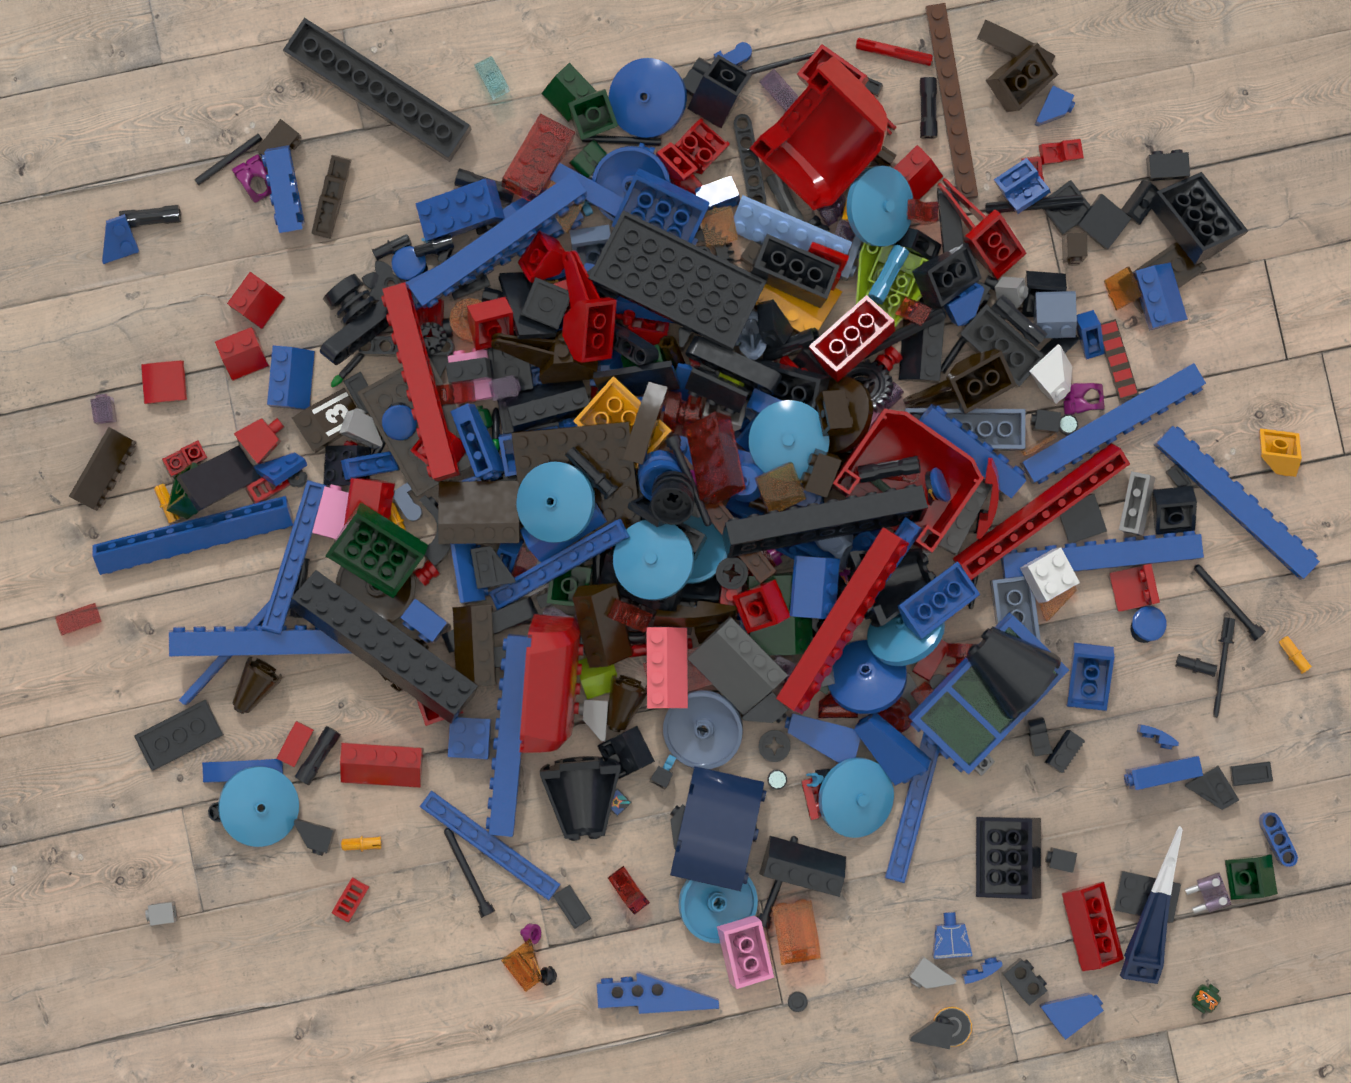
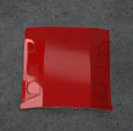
[675,118,730,175]

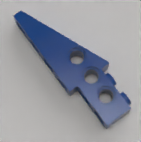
[597,971,719,1014]

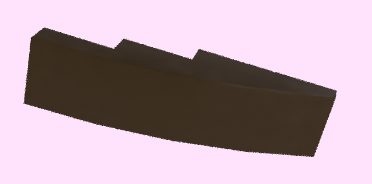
[977,19,1055,64]
[311,155,352,239]
[623,382,669,465]
[653,601,737,628]

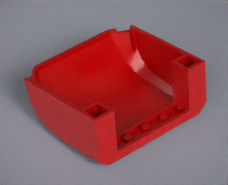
[749,56,888,210]
[831,408,984,553]
[519,614,584,753]

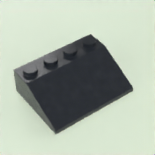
[1149,172,1248,265]
[976,817,1041,899]

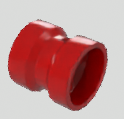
[875,346,903,372]
[414,559,441,587]

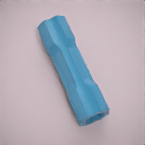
[868,245,909,304]

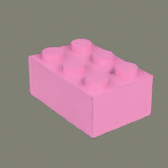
[717,916,774,989]

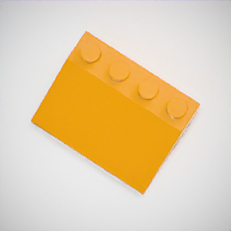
[754,284,842,334]
[573,376,672,474]

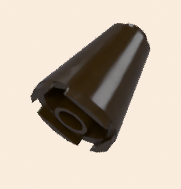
[232,657,283,714]
[607,675,647,732]

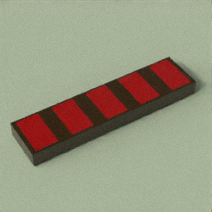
[1101,319,1139,401]

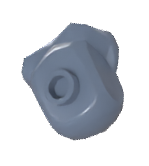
[735,309,766,360]
[815,534,853,570]

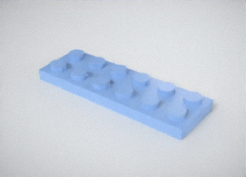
[728,195,852,255]

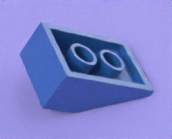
[1067,643,1115,711]

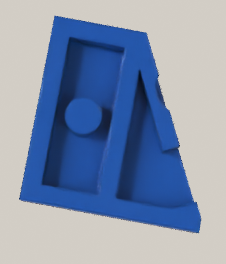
[102,214,139,264]
[254,452,307,486]

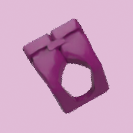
[232,154,272,203]
[1063,383,1105,415]

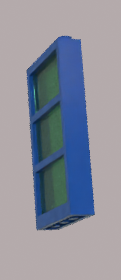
[908,612,1069,775]

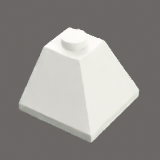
[1029,344,1072,404]

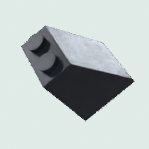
[687,55,752,128]

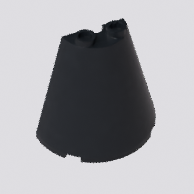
[846,548,936,627]
[966,626,1061,719]
[540,756,620,841]

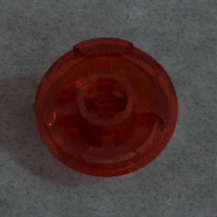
[877,697,912,733]

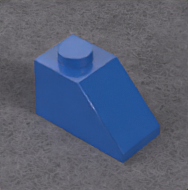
[1035,86,1075,126]
[944,283,984,326]
[1076,310,1105,359]
[497,539,524,574]

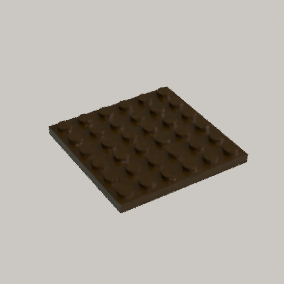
[512,421,642,552]

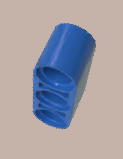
[1259,812,1298,867]

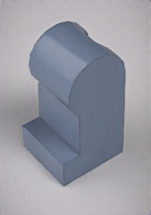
[393,483,423,521]

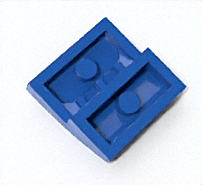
[994,158,1051,214]

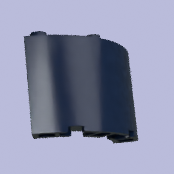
[670,766,767,891]

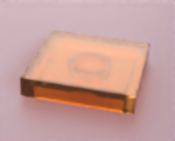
[755,462,806,512]

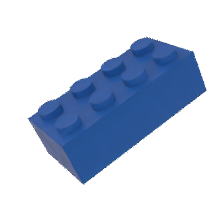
[415,178,505,242]

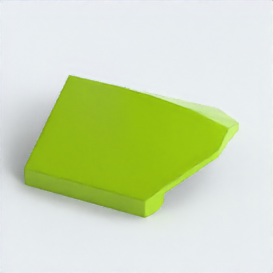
[579,658,617,700]

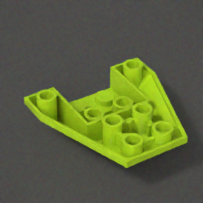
[856,243,928,327]

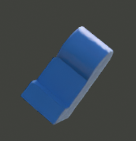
[713,42,752,66]

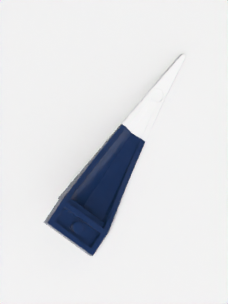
[1119,826,1183,984]

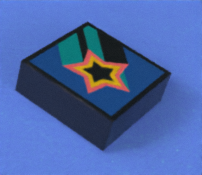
[611,788,632,816]

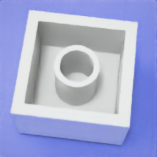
[1020,547,1080,603]

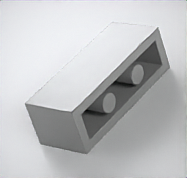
[1119,471,1156,536]

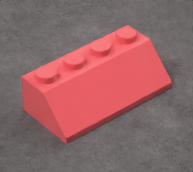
[647,627,688,709]

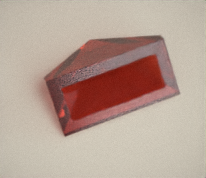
[818,693,858,718]

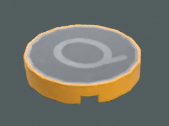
[933,1007,972,1047]

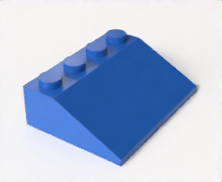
[612,168,711,243]

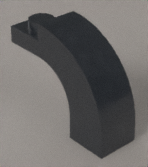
[419,495,451,567]

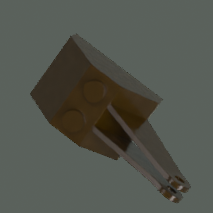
[491,331,601,384]
[903,349,1017,414]

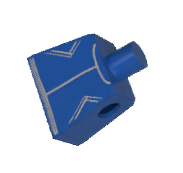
[932,912,972,959]

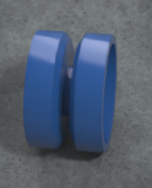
[637,450,682,500]

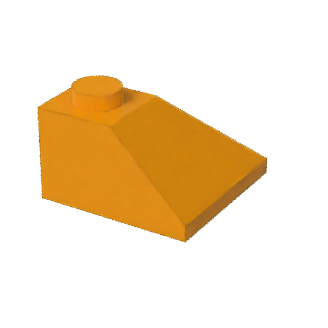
[1259,428,1302,477]

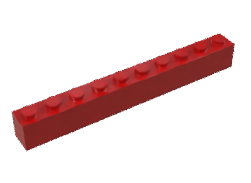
[381,282,460,482]
[952,443,1130,580]
[776,527,909,714]

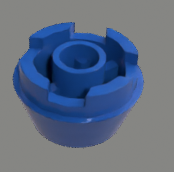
[726,462,766,502]

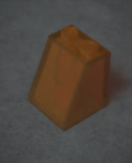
[772,899,821,965]

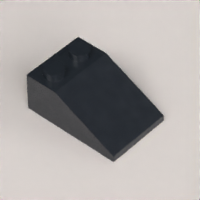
[912,243,982,307]

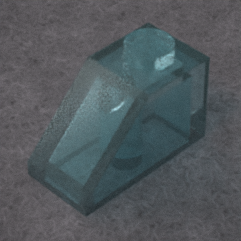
[474,56,510,100]

